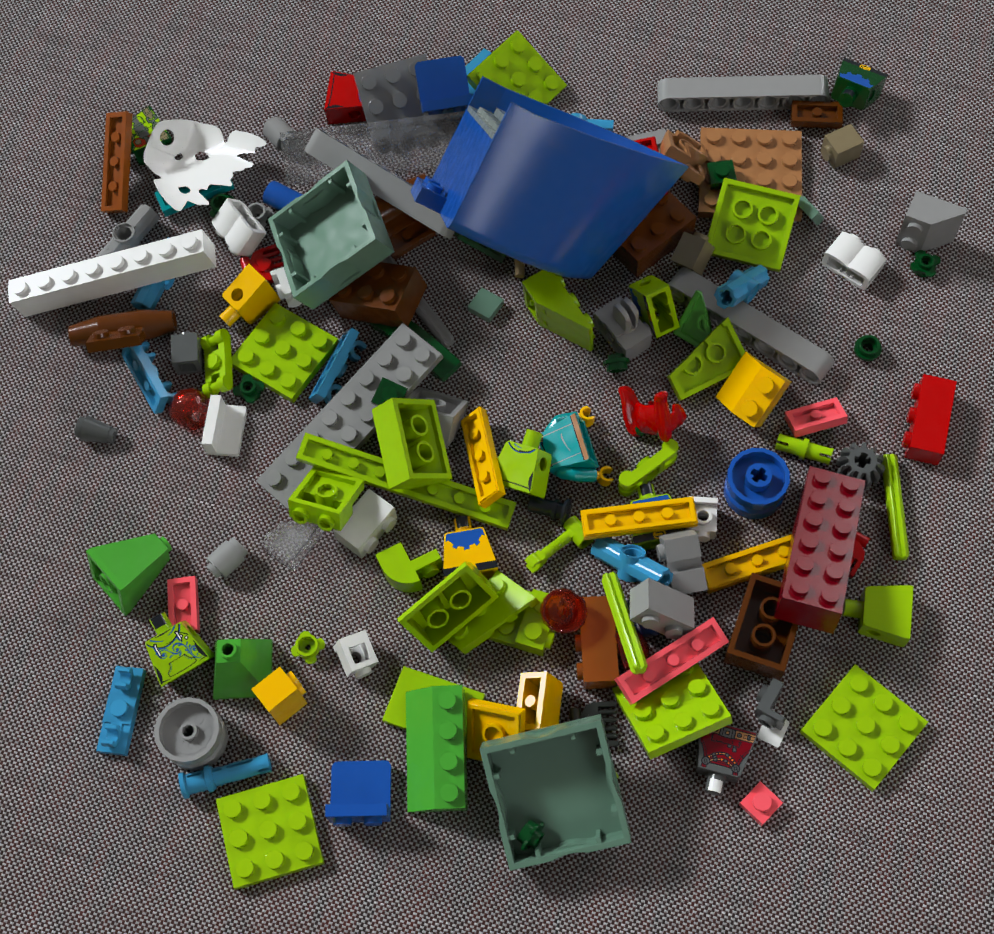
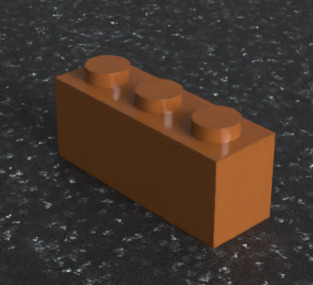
[573,596,619,690]

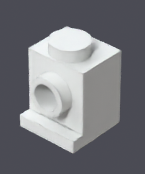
[270,267,302,308]
[687,496,718,542]
[333,630,379,679]

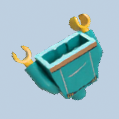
[540,406,614,486]

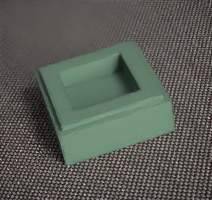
[798,196,824,226]
[467,288,504,323]

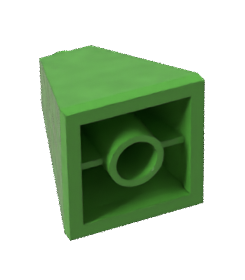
[86,533,172,616]
[213,639,273,700]

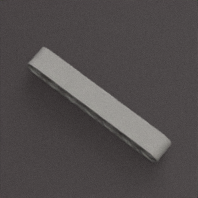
[657,75,830,112]
[304,128,455,239]
[668,267,835,385]

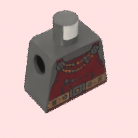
[696,725,758,796]

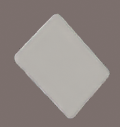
[757,720,789,747]

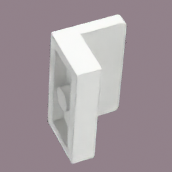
[201,395,248,457]

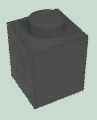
[171,331,204,375]

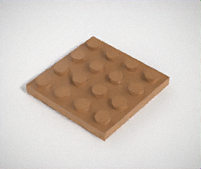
[698,127,802,222]

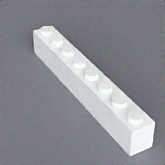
[9,229,217,317]

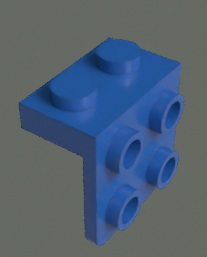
[415,56,472,117]
[325,760,392,827]

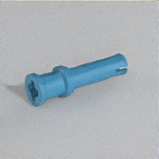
[178,753,272,799]

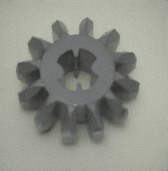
[836,442,885,490]

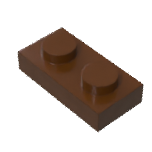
[791,100,843,129]

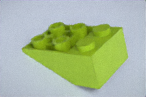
[522,270,595,351]

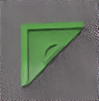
[673,290,712,347]

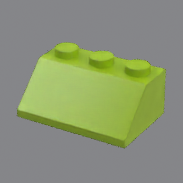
[372,398,452,489]
[397,562,499,653]

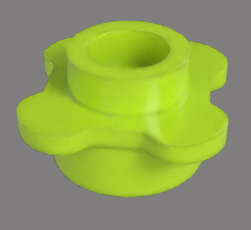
[291,631,325,664]

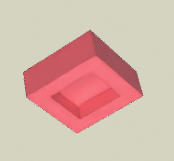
[739,781,783,827]

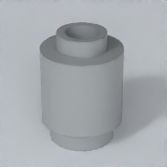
[263,116,298,153]
[206,537,248,579]

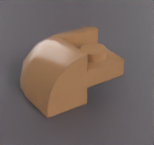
[660,129,708,186]

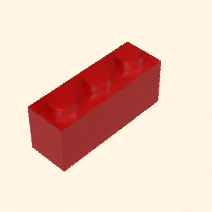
[902,374,957,466]

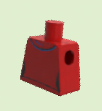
[324,71,366,124]

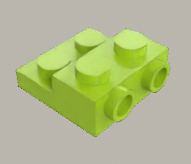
[288,466,364,531]
[488,589,564,657]

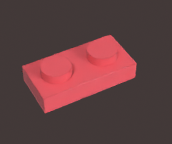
[785,397,848,438]
[167,576,200,633]

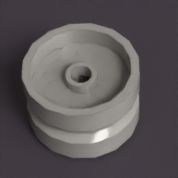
[154,697,228,771]

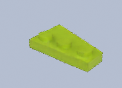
[667,317,745,401]
[447,570,540,655]

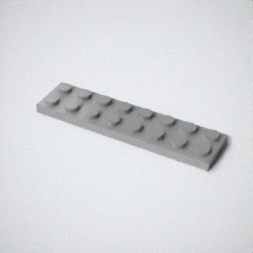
[256,323,443,510]

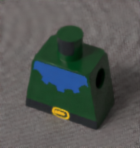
[831,57,888,110]

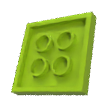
[467,30,567,104]
[708,178,801,272]
[232,303,339,404]
[612,663,733,760]
[799,664,928,792]
[216,774,325,890]

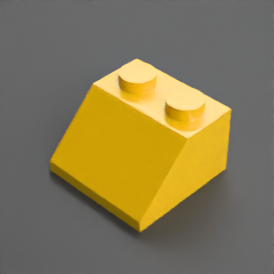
[716,352,791,428]

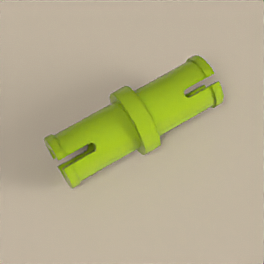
[775,433,834,466]

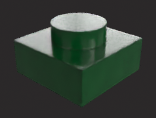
[706,160,737,190]
[371,377,408,406]

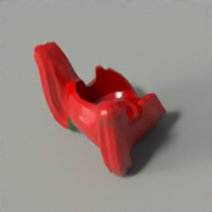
[618,386,687,443]

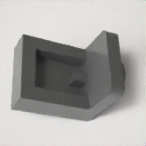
[755,678,786,730]

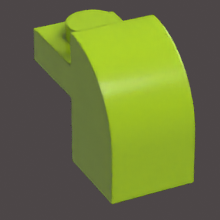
[375,542,443,592]

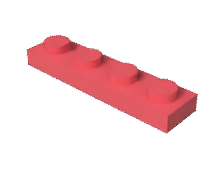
[614,617,729,705]

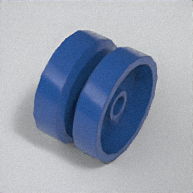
[724,448,790,519]

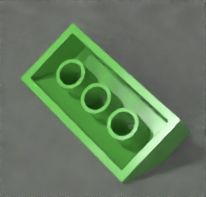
[406,685,468,813]

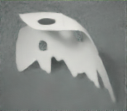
[144,119,266,211]

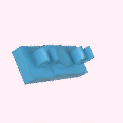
[308,328,367,404]
[121,342,178,414]
[96,666,146,756]

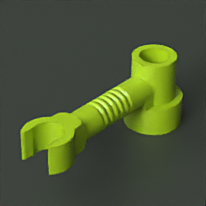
[524,516,594,573]

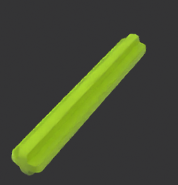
[882,454,909,560]
[601,572,648,675]

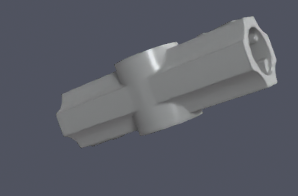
[96,204,160,257]

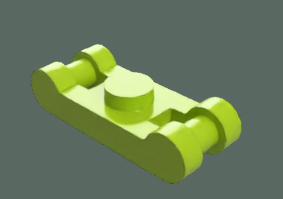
[200,328,233,399]
[618,439,679,497]

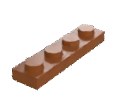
[101,111,133,214]

